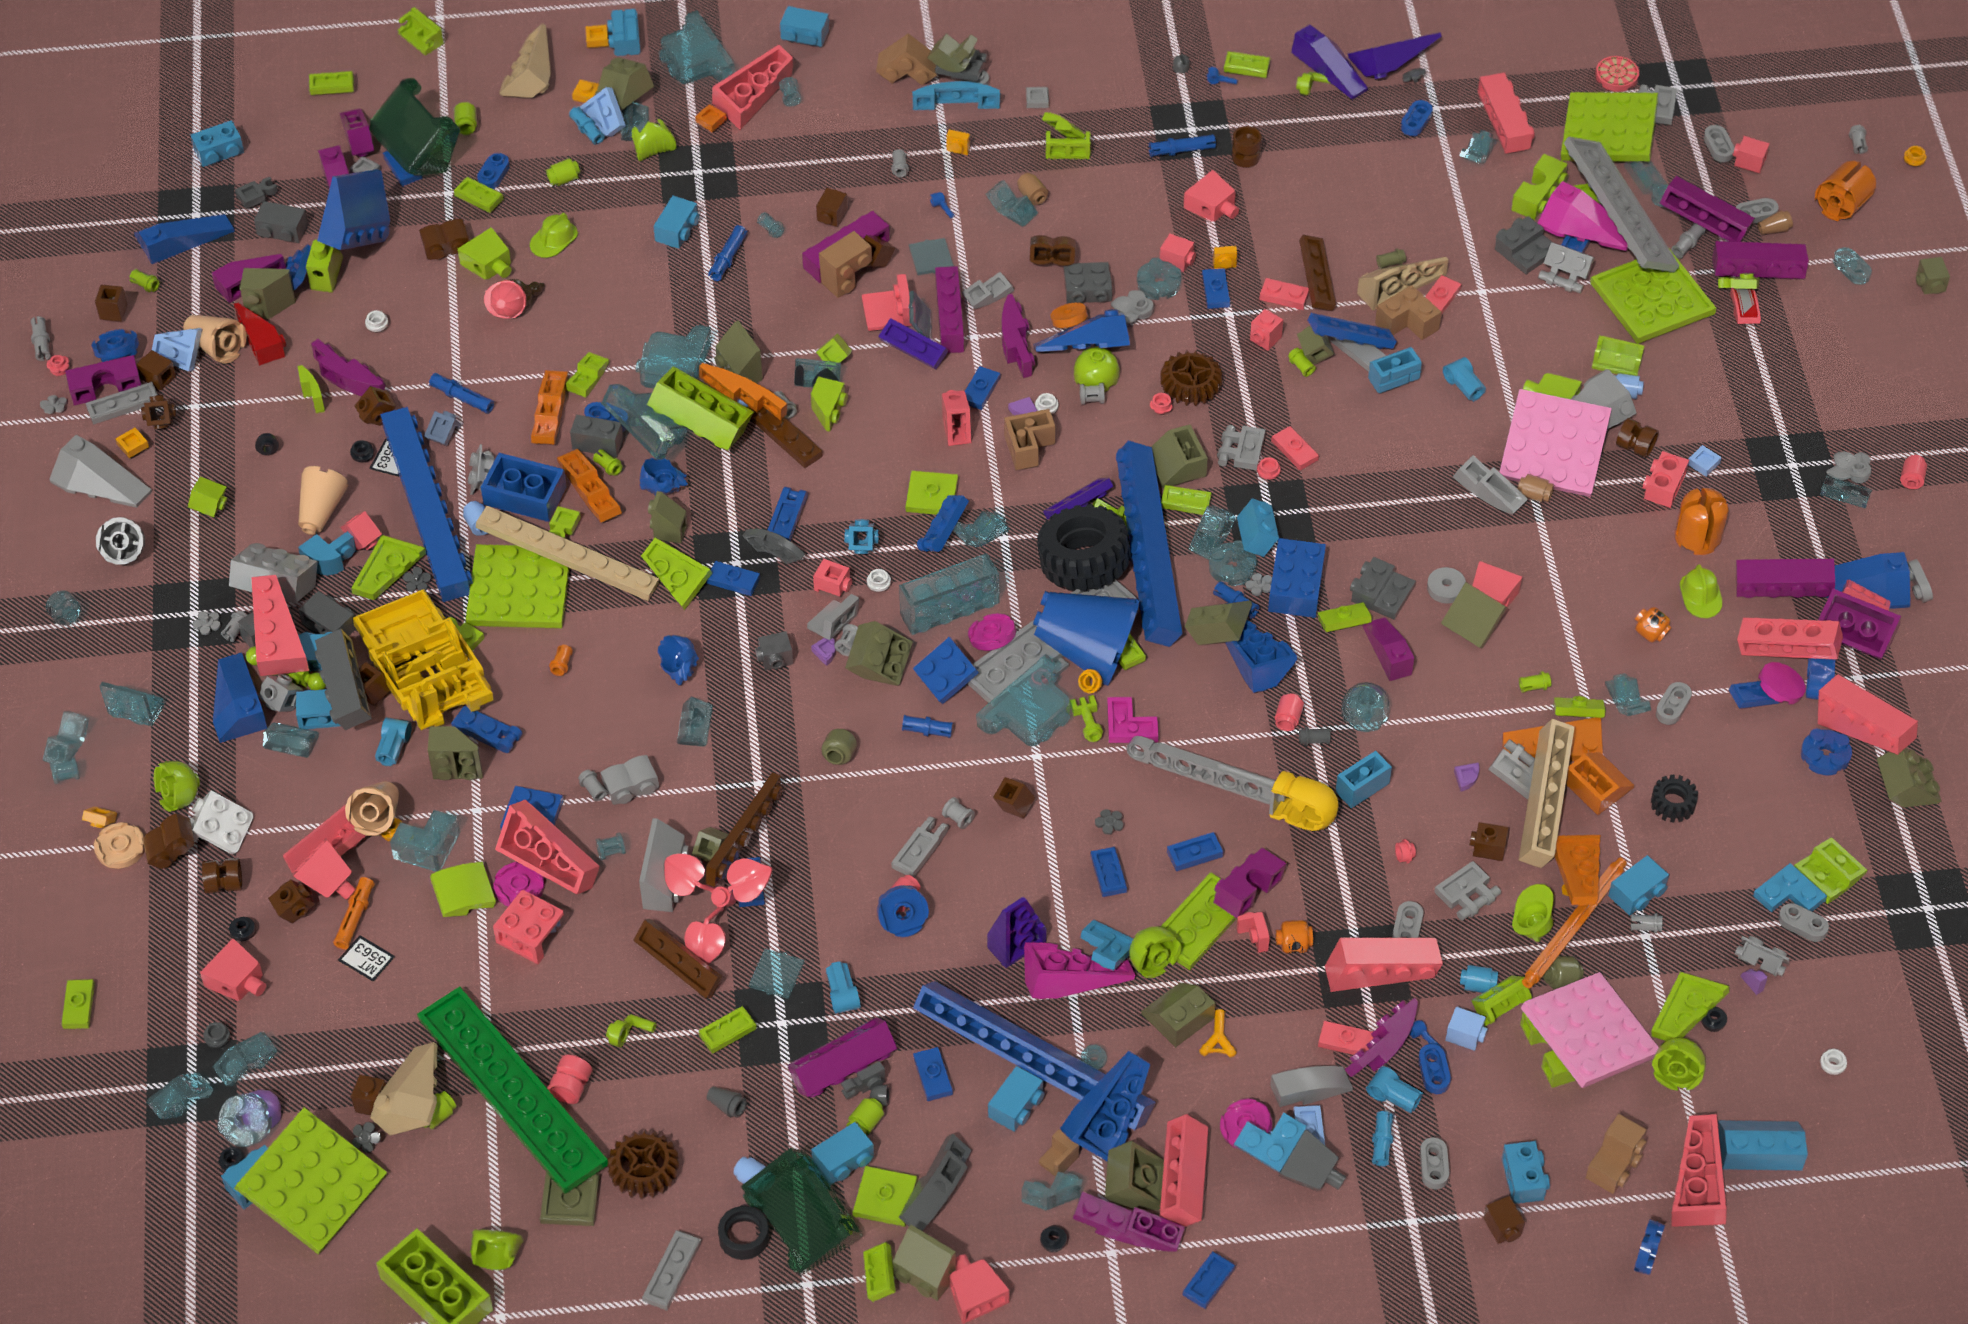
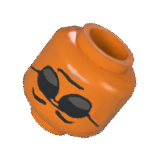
[1635,607,1672,643]
[1275,920,1313,953]

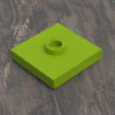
[905,470,958,515]
[853,1166,917,1227]

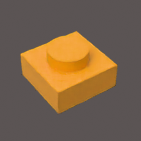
[585,25,609,48]
[572,79,599,103]
[946,129,970,155]
[1213,246,1237,269]
[115,428,149,458]
[82,806,117,828]

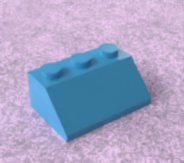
[1718,1120,1808,1171]

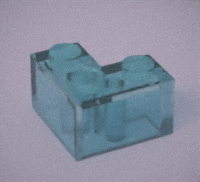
[390,810,460,872]

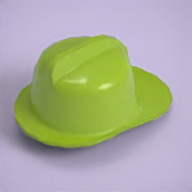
[530,213,578,258]
[1680,564,1722,619]
[1512,884,1554,942]

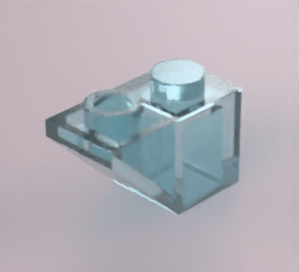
[1188,506,1236,560]

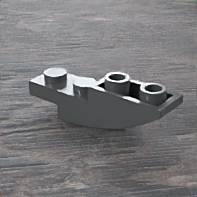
[899,1133,971,1231]

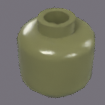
[821,728,857,765]
[1543,956,1583,990]

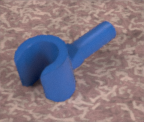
[1207,67,1237,85]
[930,192,955,219]
[1409,1020,1441,1047]

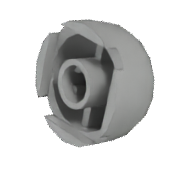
[96,517,145,565]

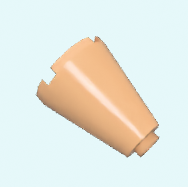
[184,315,247,364]
[298,466,348,535]
[345,781,399,836]

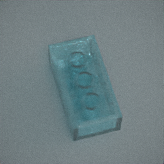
[899,553,999,635]

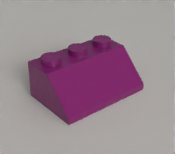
[1818,589,1901,660]

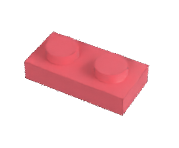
[1260,278,1309,310]

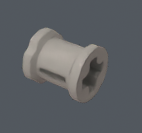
[1079,383,1105,405]
[834,624,858,656]
[942,797,975,829]

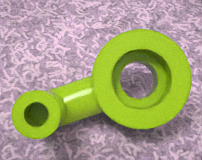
[1296,72,1331,96]
[606,1014,657,1048]

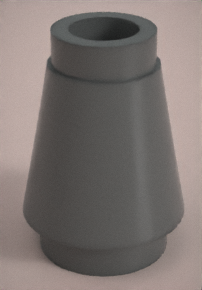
[706,1086,747,1118]

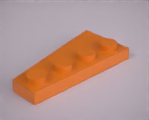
[1502,717,1603,761]
[1554,835,1600,906]

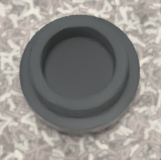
[203,1022,230,1048]

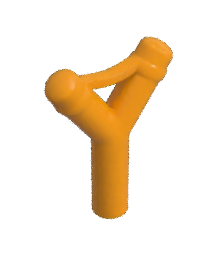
[1199,1009,1237,1058]

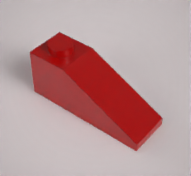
[234,303,287,366]

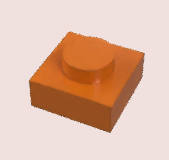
[695,104,726,132]

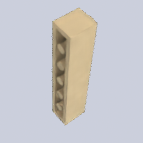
[1519,719,1575,868]

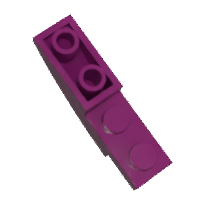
[1002,294,1035,378]
[311,339,386,396]
[1345,998,1418,1077]
[1072,1192,1185,1252]

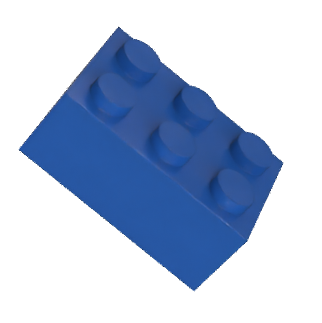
[481,453,567,522]
[1268,538,1326,618]

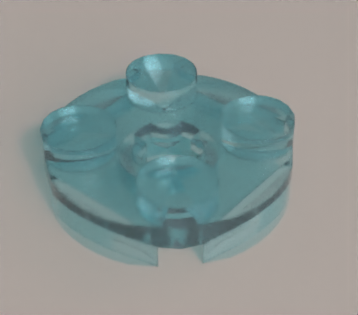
[1137,258,1181,300]
[1209,540,1257,586]
[217,1093,272,1147]

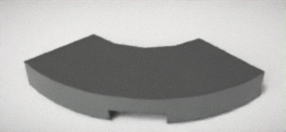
[742,528,805,564]

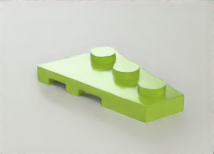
[351,535,426,600]
[641,538,712,610]
[1651,972,1729,1041]

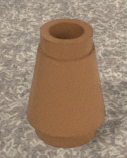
[1758,210,1793,235]

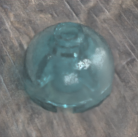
[1341,682,1390,732]

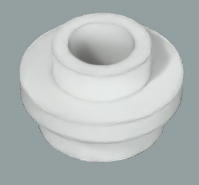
[365,310,388,332]
[1035,393,1058,414]
[867,569,891,592]
[1820,1049,1847,1075]

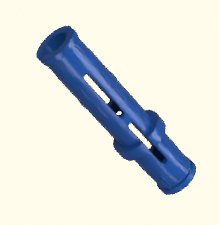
[1148,134,1216,157]
[708,225,748,281]
[429,373,494,414]

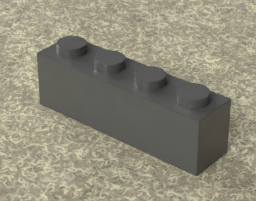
[315,629,372,730]

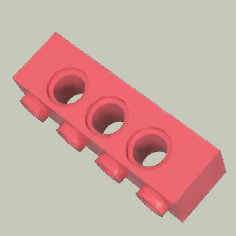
[1737,617,1843,659]

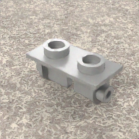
[468,444,494,495]
[1735,936,1790,977]

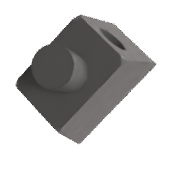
[1278,1130,1346,1192]

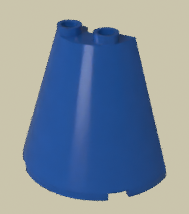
[1033,591,1140,686]

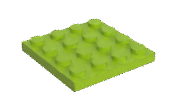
[1561,92,1658,161]
[1590,247,1716,344]
[465,544,570,628]
[235,1108,387,1255]

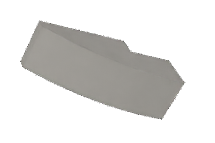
[1453,455,1528,515]
[1270,1066,1353,1107]

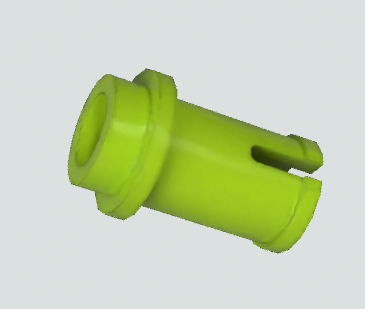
[129,269,160,292]
[1288,348,1316,377]
[593,449,622,476]
[1519,671,1551,693]

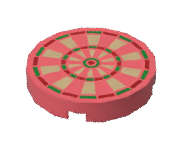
[1595,56,1639,92]

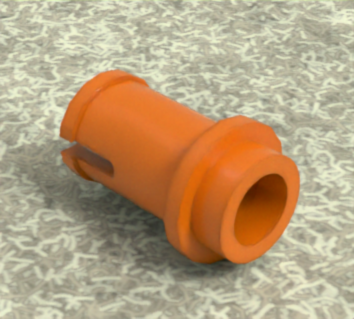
[549,644,573,676]

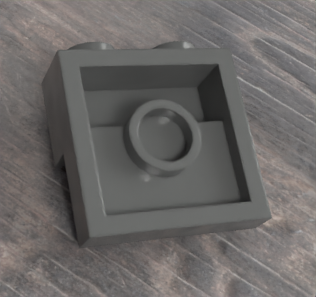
[1495,216,1552,275]
[1063,262,1112,304]
[1350,557,1416,620]

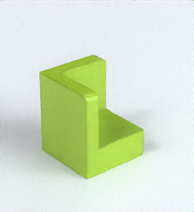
[816,333,852,370]

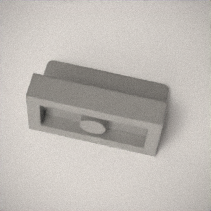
[807,594,859,640]

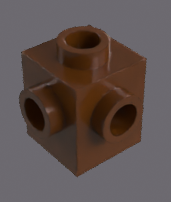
[354,386,396,426]
[141,395,176,429]
[268,879,315,924]

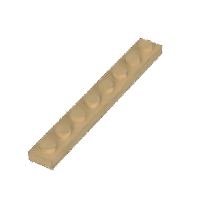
[476,506,659,601]

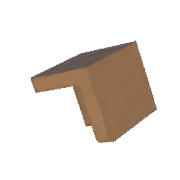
[1039,1129,1079,1178]

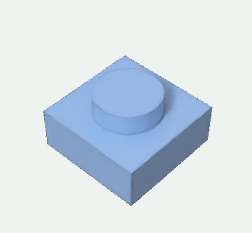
[1688,445,1721,476]

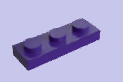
[878,318,948,370]
[1043,478,1113,519]

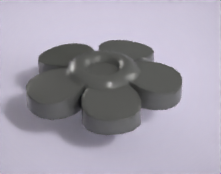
[1402,68,1426,83]
[403,567,431,592]
[1095,809,1124,835]
[352,1122,381,1153]

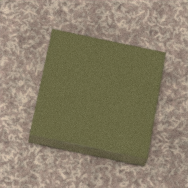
[1441,582,1507,649]
[540,1172,600,1226]

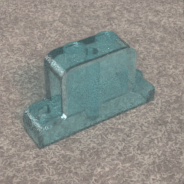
[658,10,735,84]
[636,325,712,389]
[601,384,688,460]
[976,654,1070,746]

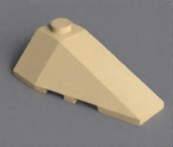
[499,23,551,98]
[1357,257,1448,310]
[370,1042,437,1135]

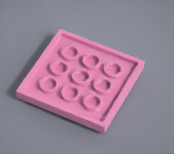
[1500,389,1612,497]
[1521,972,1659,1088]

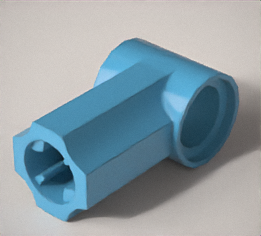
[1443,357,1486,402]
[375,717,412,766]
[826,961,860,1014]
[1366,1066,1423,1113]

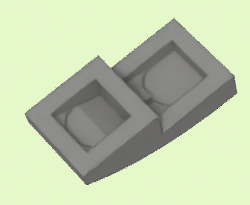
[961,272,1014,309]

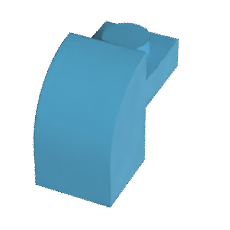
[298,531,356,575]

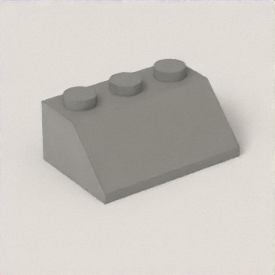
[639,818,689,912]

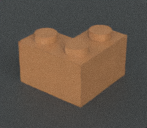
[876,33,937,85]
[819,231,872,298]
[1375,285,1442,340]
[1004,409,1055,470]
[1586,1114,1647,1194]

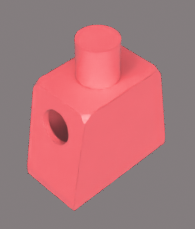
[1184,170,1239,222]
[942,390,971,446]
[1472,561,1522,607]
[292,838,356,900]
[200,939,266,1001]
[949,1254,1009,1324]

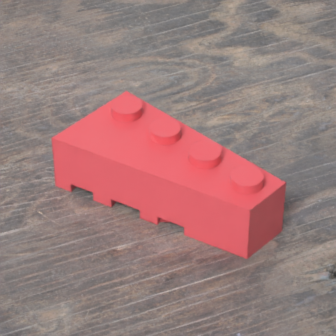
[251,575,309,676]
[1818,674,1918,755]
[495,800,600,894]
[1325,938,1443,992]
[1672,1114,1726,1227]

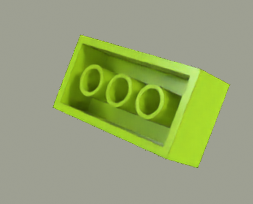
[647,366,754,450]
[376,1228,493,1324]

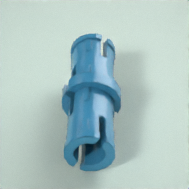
[569,107,605,145]
[1372,1111,1393,1166]

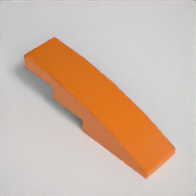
[699,363,787,420]
[531,370,568,444]
[557,449,622,523]

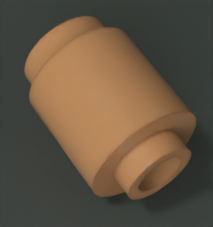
[1017,173,1048,205]
[1518,474,1554,502]

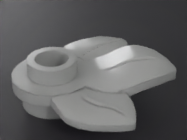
[1111,290,1154,324]
[1826,451,1871,483]

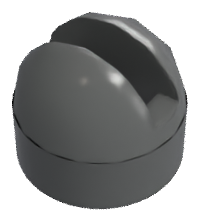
[1172,54,1190,73]
[870,1085,889,1106]

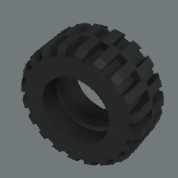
[1037,504,1131,592]

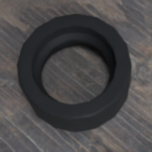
[718,1206,769,1260]

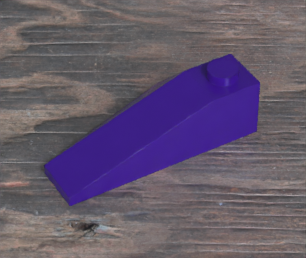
[1348,32,1442,79]

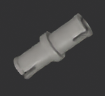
[1671,223,1706,259]
[31,316,50,361]

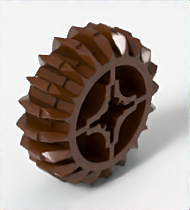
[1160,350,1222,406]
[608,1129,680,1199]

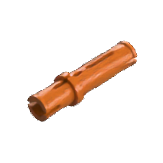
[333,877,375,950]

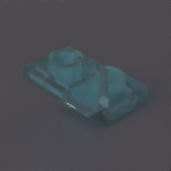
[1460,130,1497,164]
[986,180,1038,226]
[953,511,1010,547]
[1605,673,1651,716]
[43,711,90,768]
[213,1032,277,1086]
[147,1073,213,1119]
[1021,1171,1083,1211]

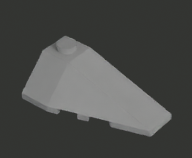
[1570,369,1636,429]
[49,435,152,508]

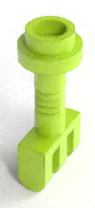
[1069,695,1103,742]

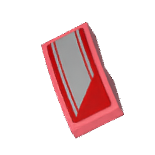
[1730,288,1761,324]

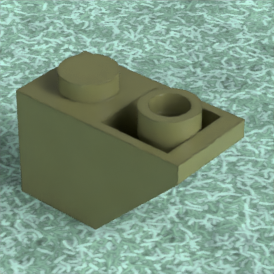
[648,491,688,544]

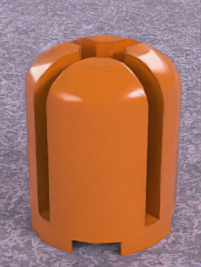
[1815,161,1876,221]
[1675,487,1729,555]

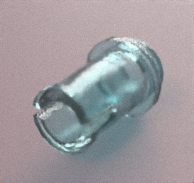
[757,212,784,238]

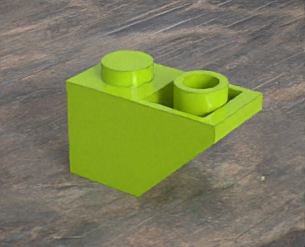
[811,377,848,432]

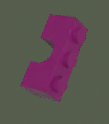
[65,355,141,406]
[1213,848,1286,918]

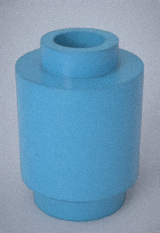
[1460,965,1498,993]

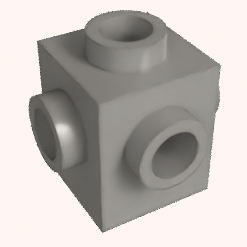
[258,674,303,712]

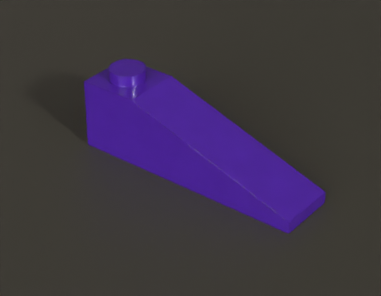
[1291,25,1368,99]
[987,896,1047,968]

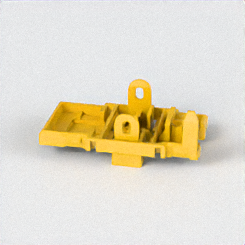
[353,589,494,730]

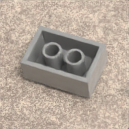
[229,543,318,604]

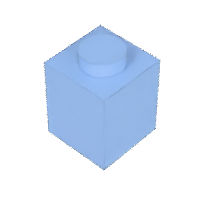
[1445,1007,1488,1051]

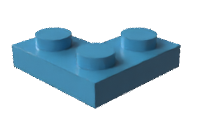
[1753,863,1827,912]
[1080,919,1133,971]
[1233,1113,1307,1173]

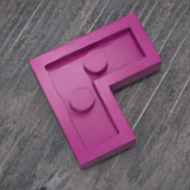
[1107,697,1158,743]

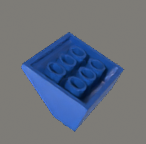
[317,169,390,250]

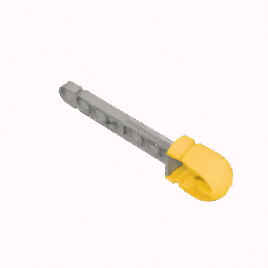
[1126,736,1339,831]

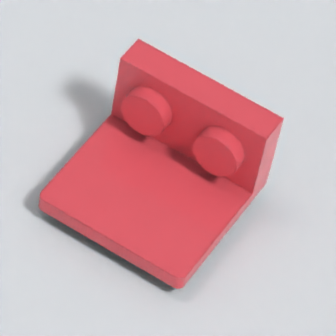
[862,274,913,331]
[493,890,564,964]

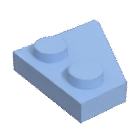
[580,87,626,137]
[152,328,202,371]

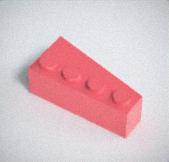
[712,45,793,130]

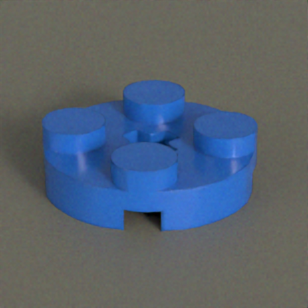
[92,329,139,362]
[1801,728,1852,776]
[877,885,929,937]
[1634,1219,1665,1275]

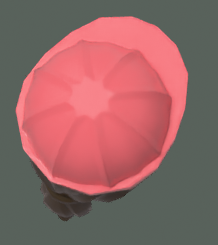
[484,279,545,319]

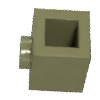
[1916,257,1950,295]
[1297,326,1334,365]
[692,827,729,863]

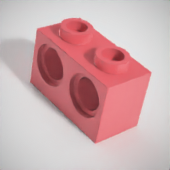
[1642,451,1689,508]

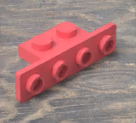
[283,805,365,873]

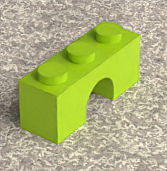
[1511,154,1568,220]
[1520,1012,1576,1088]

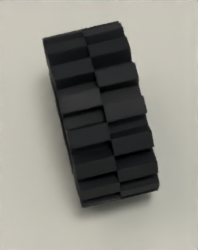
[1651,775,1698,823]

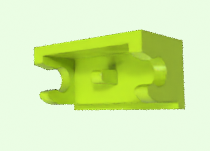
[398,7,444,56]
[1046,131,1090,159]
[1592,335,1644,376]
[1471,976,1532,1026]

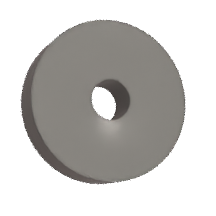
[1427,567,1466,603]

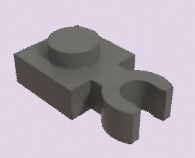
[235,177,278,209]
[841,1061,885,1100]

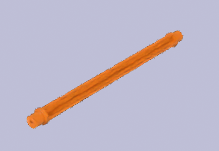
[1522,857,1627,988]

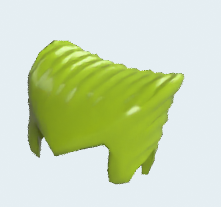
[632,119,677,161]
[470,1229,523,1270]

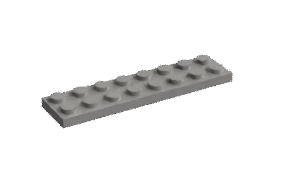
[1564,137,1680,272]
[967,579,1136,708]

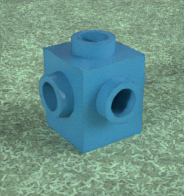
[845,519,879,554]

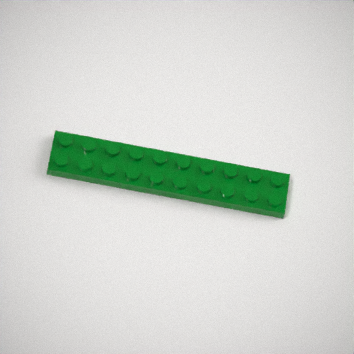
[417,986,608,1194]

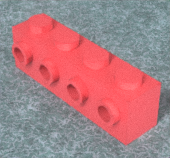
[1478,72,1534,154]
[1160,1114,1208,1227]

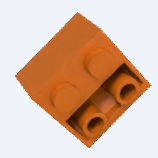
[1566,752,1635,815]

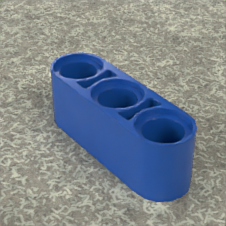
[1806,658,1835,700]

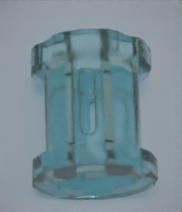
[779,77,801,106]
[50,757,80,784]
[595,832,626,860]

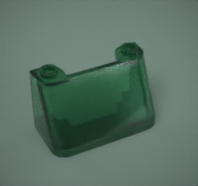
[369,78,461,175]
[741,1147,863,1274]

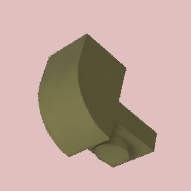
[928,34,978,72]

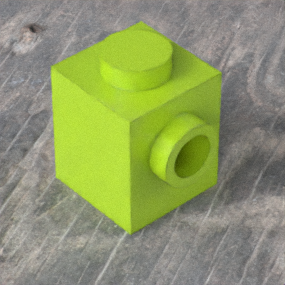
[187,476,227,517]

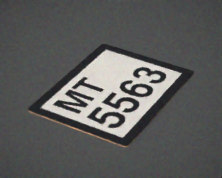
[369,439,399,477]
[338,935,395,982]

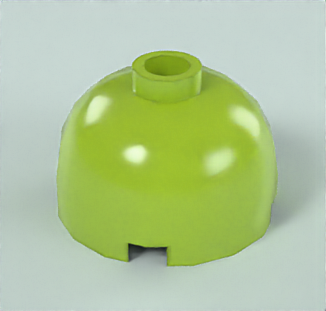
[1073,347,1120,392]
[154,761,200,812]
[1129,926,1181,978]
[1652,1038,1706,1091]

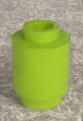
[454,102,477,135]
[546,158,580,186]
[424,1091,456,1129]
[846,1098,884,1135]

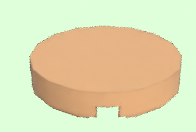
[94,822,145,869]

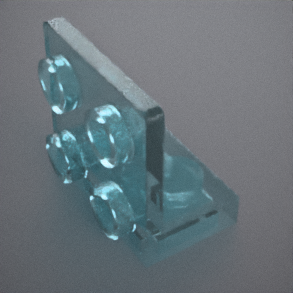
[99,682,165,726]

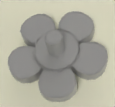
[40,395,67,414]
[1246,573,1272,596]
[193,611,221,635]

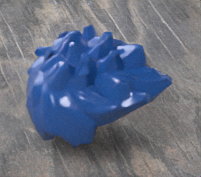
[639,458,688,495]
[657,635,699,685]

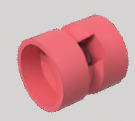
[547,1055,592,1104]

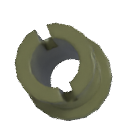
[1376,248,1406,269]

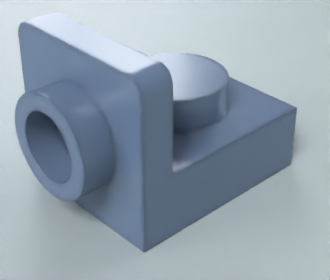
[424,411,461,446]

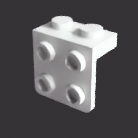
[190,790,253,854]

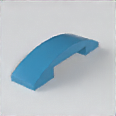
[913,81,1000,110]

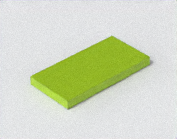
[1161,872,1237,970]

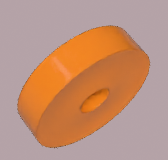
[1050,303,1088,328]

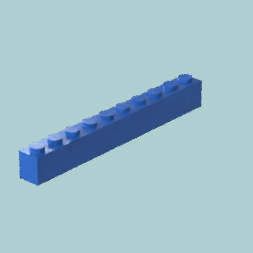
[381,407,473,602]
[1116,440,1183,647]
[913,981,1156,1130]

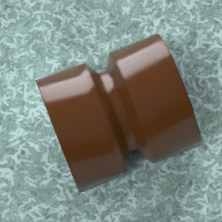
[1232,126,1261,168]
[1616,418,1659,458]
[202,858,243,894]

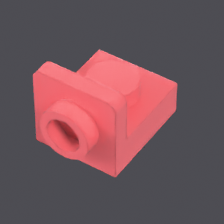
[1236,912,1270,953]

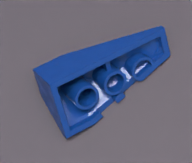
[134,214,234,264]
[1033,309,1130,352]
[1824,552,1911,609]
[1225,620,1297,693]
[213,652,267,743]
[1060,1051,1150,1162]

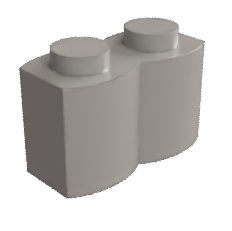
[601,755,659,805]

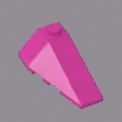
[1538,181,1628,251]
[1024,942,1135,999]

